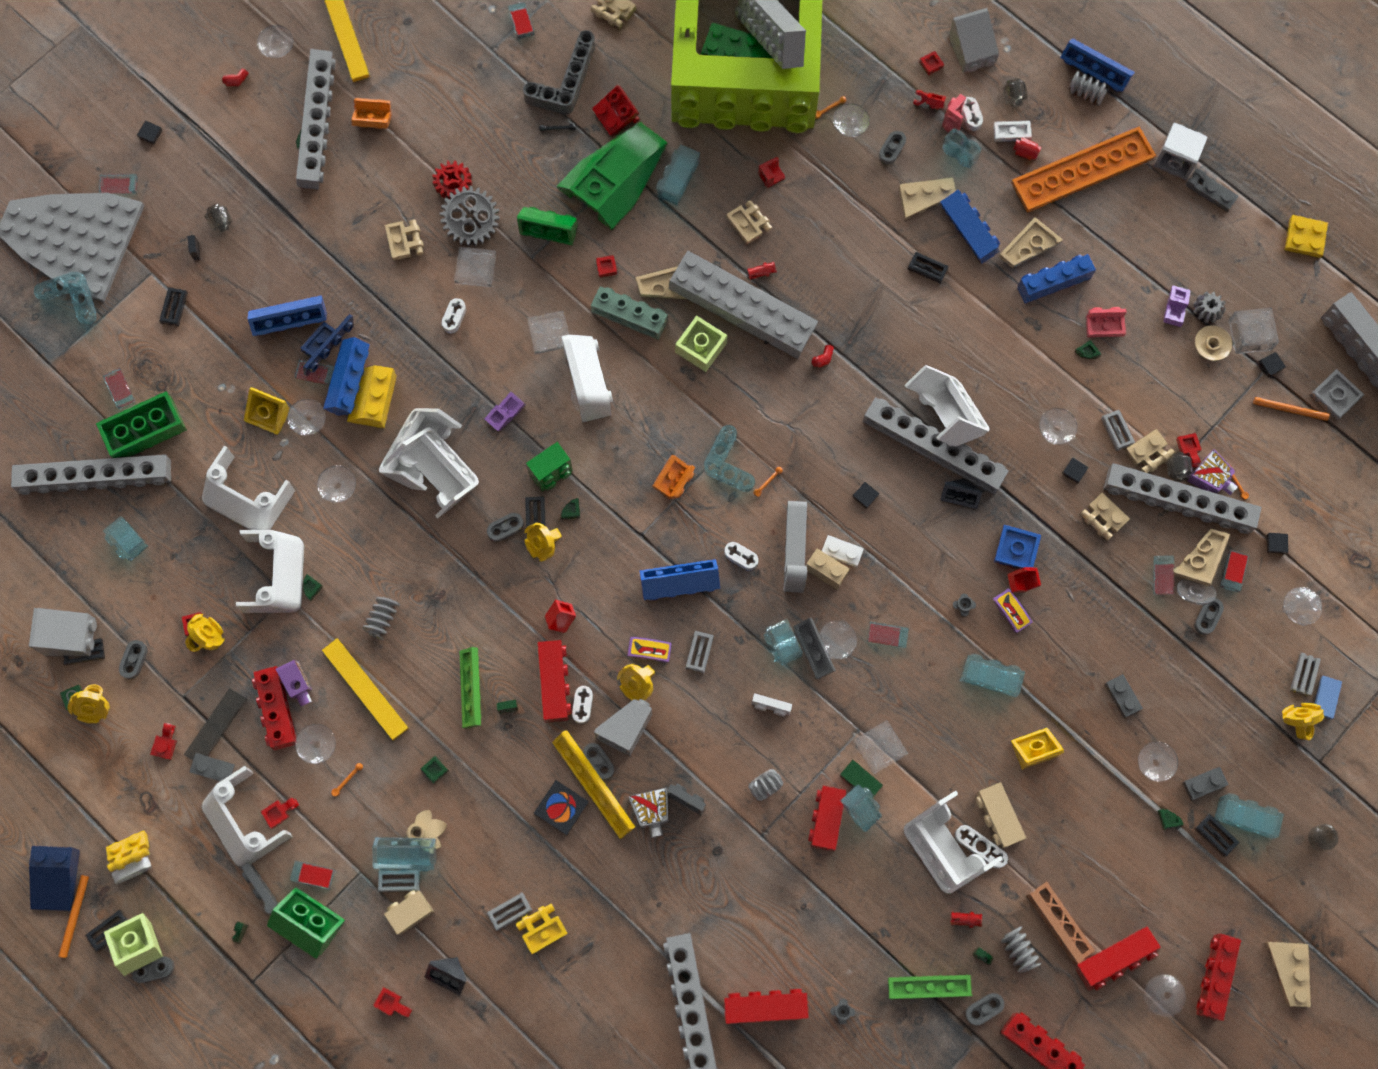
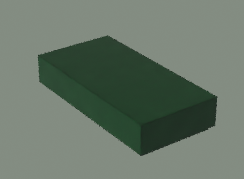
[840,759,883,801]

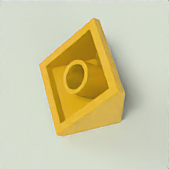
[244,387,291,435]
[1011,728,1064,770]

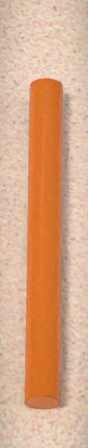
[1253,397,1330,421]
[58,875,89,958]

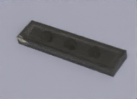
[184,688,247,760]

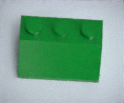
[517,207,578,246]
[266,887,345,959]

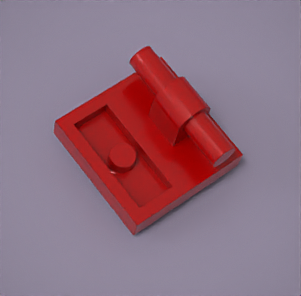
[592,85,640,137]

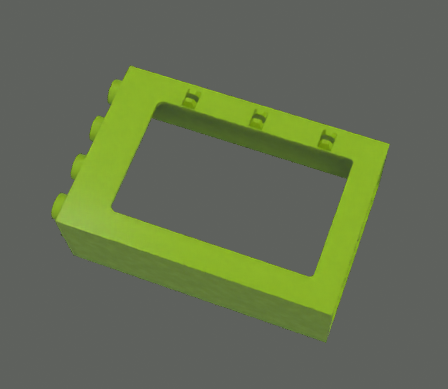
[671,0,822,133]

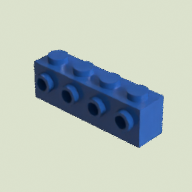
[1060,38,1135,92]
[940,189,1001,264]
[1017,254,1096,303]
[248,295,327,336]
[323,337,370,416]
[639,559,721,600]

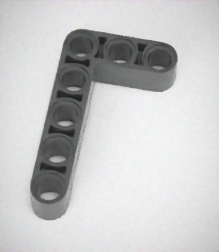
[523,30,595,114]

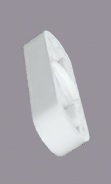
[955,825,1008,868]

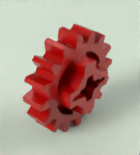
[432,161,472,200]

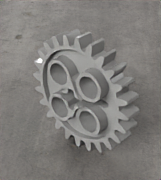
[440,186,500,246]

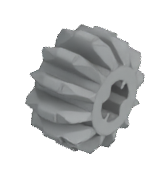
[1193,291,1226,323]
[748,769,783,801]

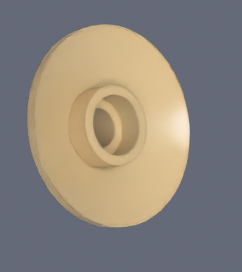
[1195,326,1232,361]

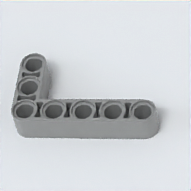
[784,501,807,593]

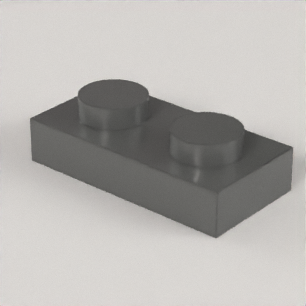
[1105,674,1143,718]
[189,753,235,781]
[1182,767,1229,801]

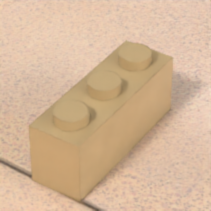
[975,782,1026,849]

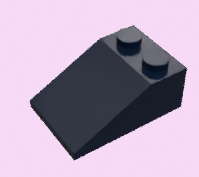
[29,846,80,911]

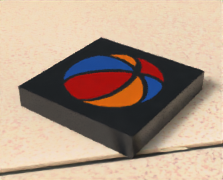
[534,780,589,836]

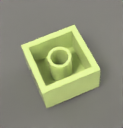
[675,315,727,372]
[104,913,163,976]

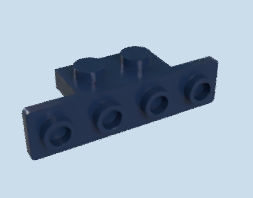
[300,314,354,376]

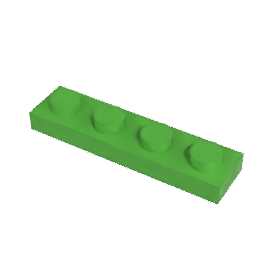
[459,647,481,729]
[888,975,972,999]

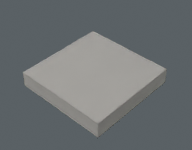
[1310,369,1364,421]

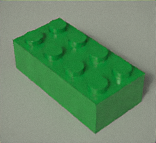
[701,23,773,59]
[96,391,187,458]

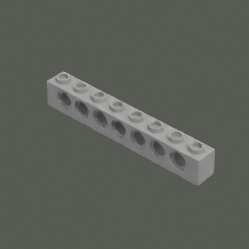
[296,49,336,189]
[863,397,1009,495]
[11,455,171,495]
[1103,463,1262,534]
[663,933,716,1069]

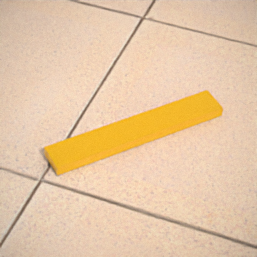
[325,0,370,82]
[322,638,409,741]
[552,730,635,839]

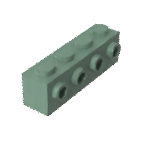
[591,286,668,340]

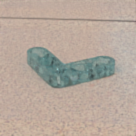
[34,272,97,325]
[704,425,755,492]

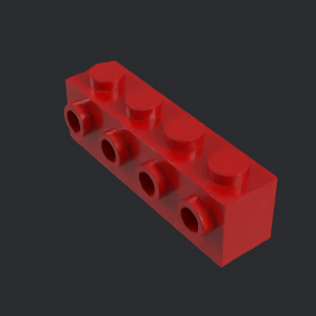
[538,640,572,723]
[252,666,298,751]
[1076,926,1161,991]
[1196,934,1241,1021]
[724,989,809,1024]
[1000,1012,1085,1069]

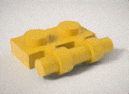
[106,830,149,872]
[516,903,568,954]

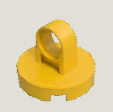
[524,523,562,562]
[185,614,225,652]
[617,664,655,701]
[67,684,110,723]
[1282,703,1324,740]

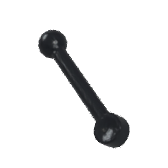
[539,124,576,132]

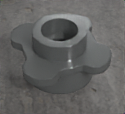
[953,593,976,616]
[830,999,855,1024]

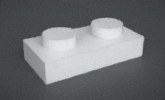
[993,121,1032,142]
[822,535,864,568]
[752,693,792,716]

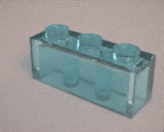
[656,144,700,206]
[959,654,1025,697]
[1215,793,1284,839]
[372,837,437,871]

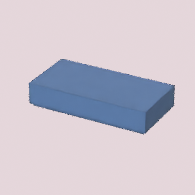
[1314,676,1342,719]

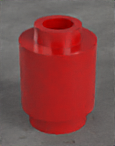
[1013,137,1041,161]

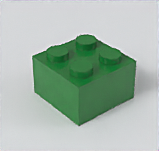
[526,442,573,492]

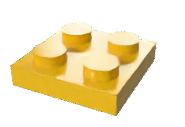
[1285,215,1328,258]

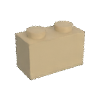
[806,548,850,590]
[384,890,434,936]

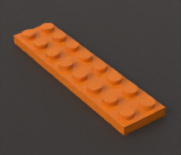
[1011,126,1156,213]

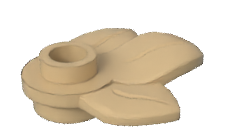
[407,810,447,850]

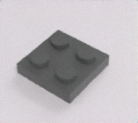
[667,784,706,816]

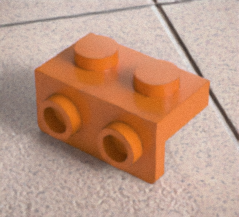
[351,98,392,129]
[652,455,695,499]

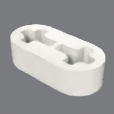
[962,97,983,131]
[442,298,466,333]
[724,542,758,571]
[572,686,593,724]
[112,857,152,884]

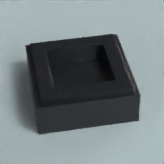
[137,120,163,145]
[187,235,201,260]
[1259,352,1286,377]
[1062,457,1089,484]
[852,482,879,509]
[1267,533,1289,554]

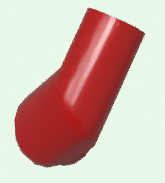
[222,68,249,87]
[811,345,834,368]

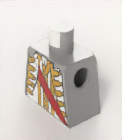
[629,788,668,838]

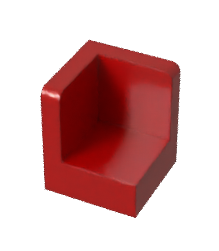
[758,157,785,188]
[1007,567,1041,593]
[545,599,576,633]

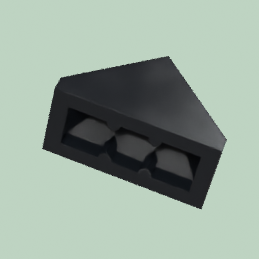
[940,478,982,509]
[424,957,467,996]

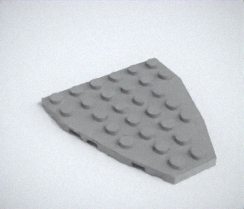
[0,193,145,302]

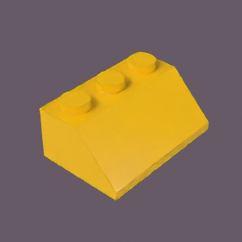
[347,365,397,428]

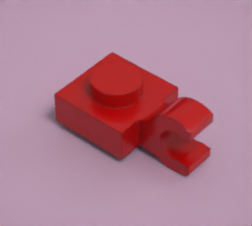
[913,90,946,109]
[1176,433,1202,469]
[150,723,177,760]
[260,797,299,829]
[373,987,412,1017]

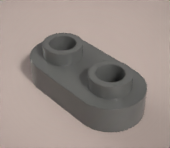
[879,131,906,165]
[487,513,524,542]
[1194,598,1224,635]
[119,640,148,679]
[583,743,614,780]
[132,956,175,983]
[965,993,1004,1025]

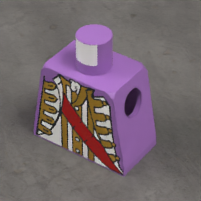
[1187,449,1238,495]
[276,660,312,707]

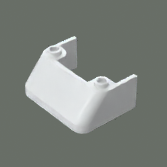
[562,335,613,422]
[905,365,990,446]
[379,408,462,491]
[385,428,479,519]
[202,446,295,530]
[236,530,304,613]
[202,766,293,867]
[904,791,1002,893]

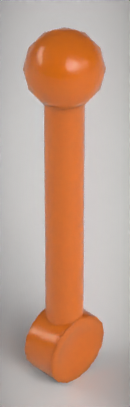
[816,96,847,119]
[1230,465,1249,500]
[753,467,783,497]
[331,763,363,797]

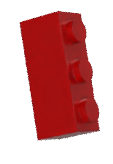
[808,785,847,852]

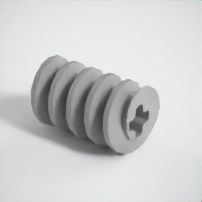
[1068,71,1108,106]
[362,597,400,640]
[1001,926,1042,973]

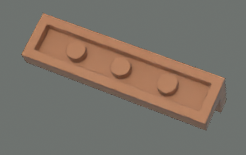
[1026,882,1095,965]

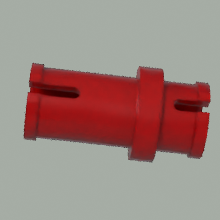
[747,261,777,280]
[951,912,982,928]

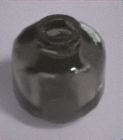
[1003,78,1028,107]
[205,204,232,233]
[1166,452,1193,482]
[1308,824,1339,851]

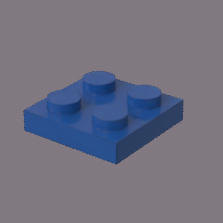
[994,525,1041,569]

